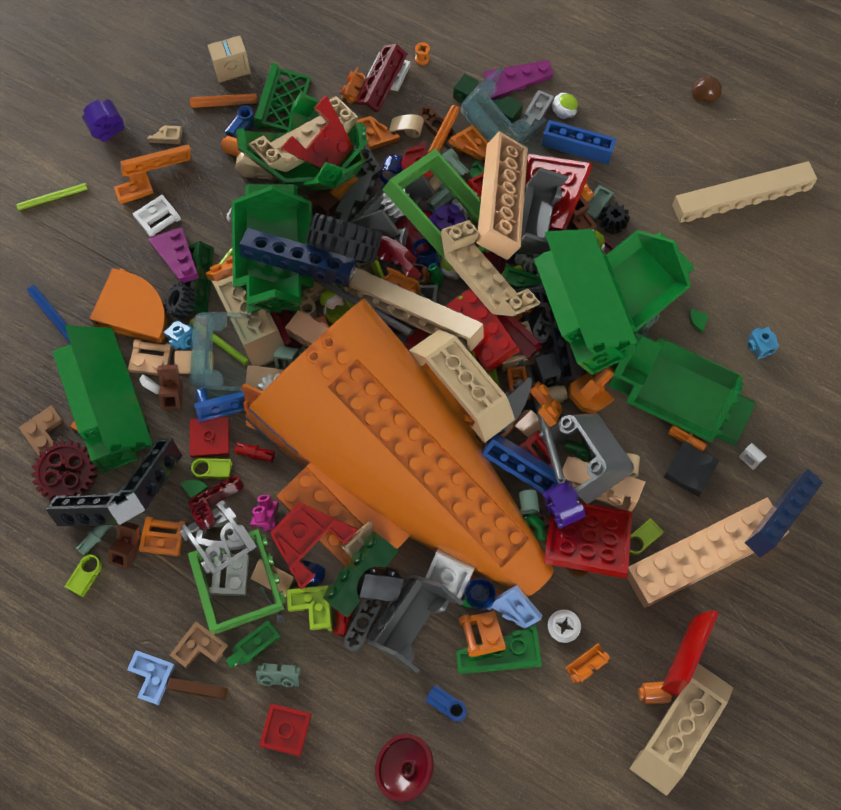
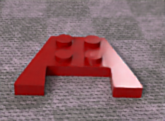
[281,96,353,170]
[270,502,358,589]

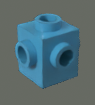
[164,320,198,351]
[747,327,779,360]

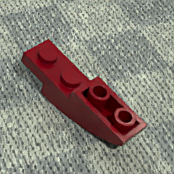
[377,235,422,280]

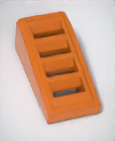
[506,366,531,400]

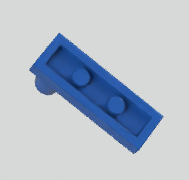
[194,388,245,422]

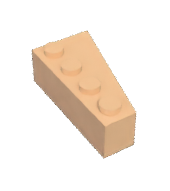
[559,456,645,512]

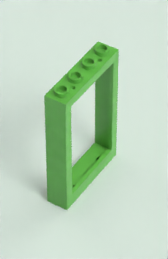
[382,149,490,273]

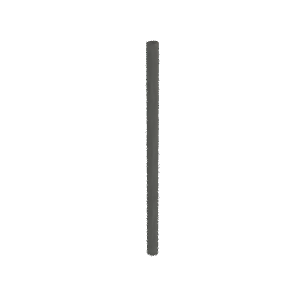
[314,278,414,337]
[525,365,565,483]

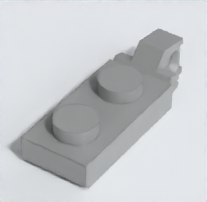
[522,90,554,134]

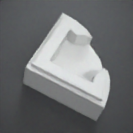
[139,374,160,394]

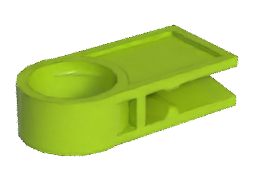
[191,458,232,480]
[629,518,664,556]
[64,555,102,597]

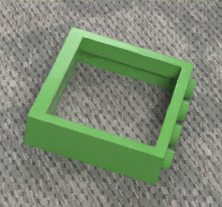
[188,529,286,635]

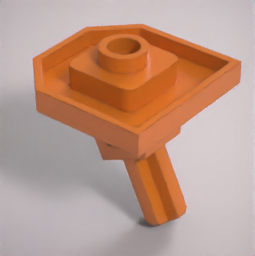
[568,367,614,413]

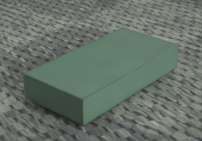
[587,185,614,222]

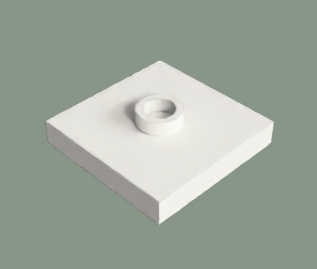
[426,549,475,600]

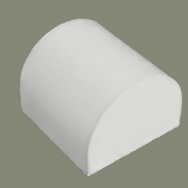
[739,443,767,470]

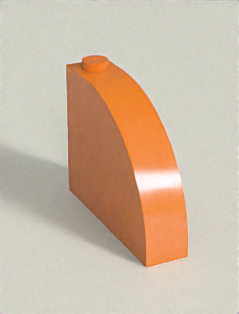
[90,268,168,344]

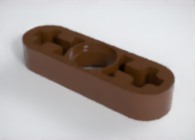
[166,678,228,700]

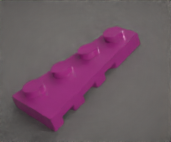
[483,60,553,100]
[147,227,199,284]

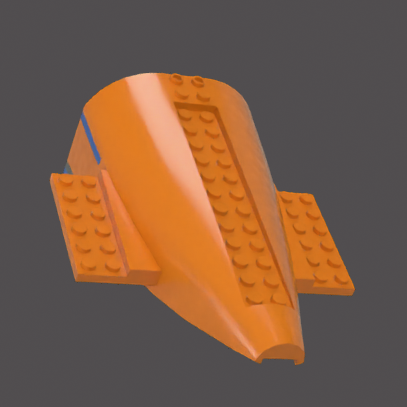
[244,299,554,597]

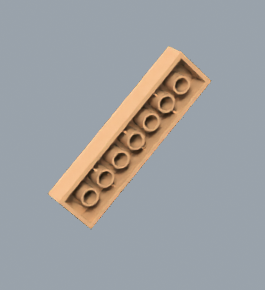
[476,131,528,260]
[627,497,789,609]

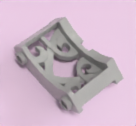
[179,500,257,575]

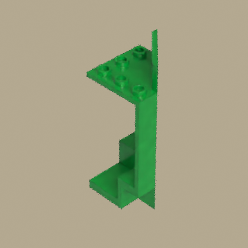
[232,184,314,313]
[534,229,637,375]
[606,230,694,333]
[52,325,153,473]
[609,332,756,446]

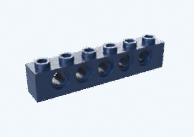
[240,228,356,288]

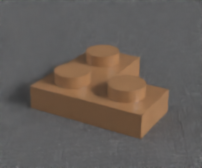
[19,405,64,458]
[170,622,229,668]

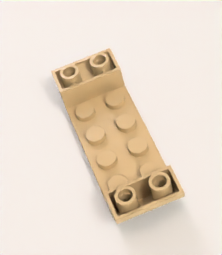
[248,96,358,172]
[441,220,541,316]
[211,275,285,367]
[409,330,515,443]
[630,663,733,796]

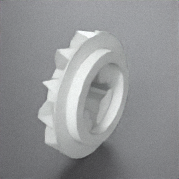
[548,609,581,643]

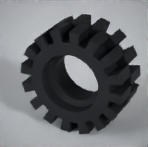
[164,283,196,319]

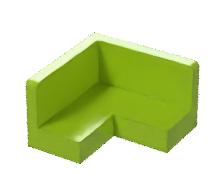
[287,585,333,631]

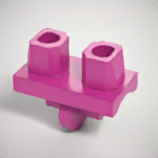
[250,495,279,531]

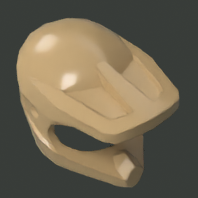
[234,152,273,179]

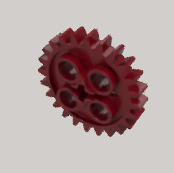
[31,440,98,501]

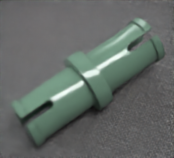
[76,525,113,556]

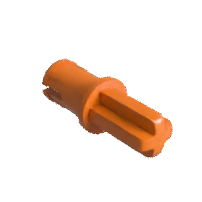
[668,425,707,452]

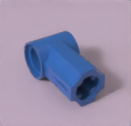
[225,106,255,138]
[425,685,467,722]

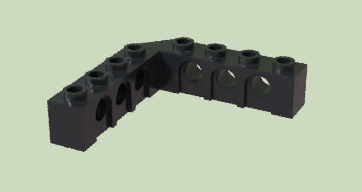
[512,283,587,381]
[46,438,183,526]

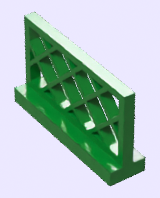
[254,62,311,132]

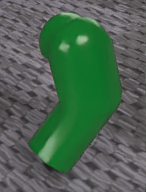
[428,263,443,290]
[564,441,590,462]
[524,514,545,541]

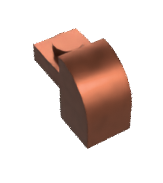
[306,190,339,217]
[568,195,597,230]
[157,365,183,410]
[108,521,142,570]

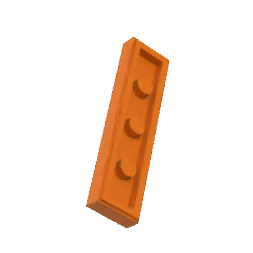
[120,144,191,177]

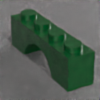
[453,73,523,128]
[323,531,399,618]

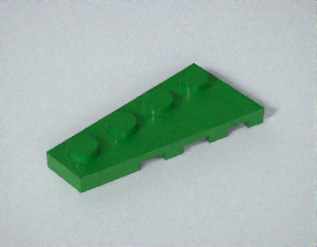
[456,624,542,674]

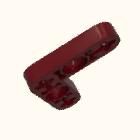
[188,476,244,530]

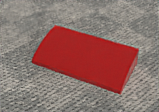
[661,610,719,697]

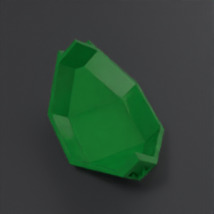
[288,92,365,192]
[236,122,370,184]

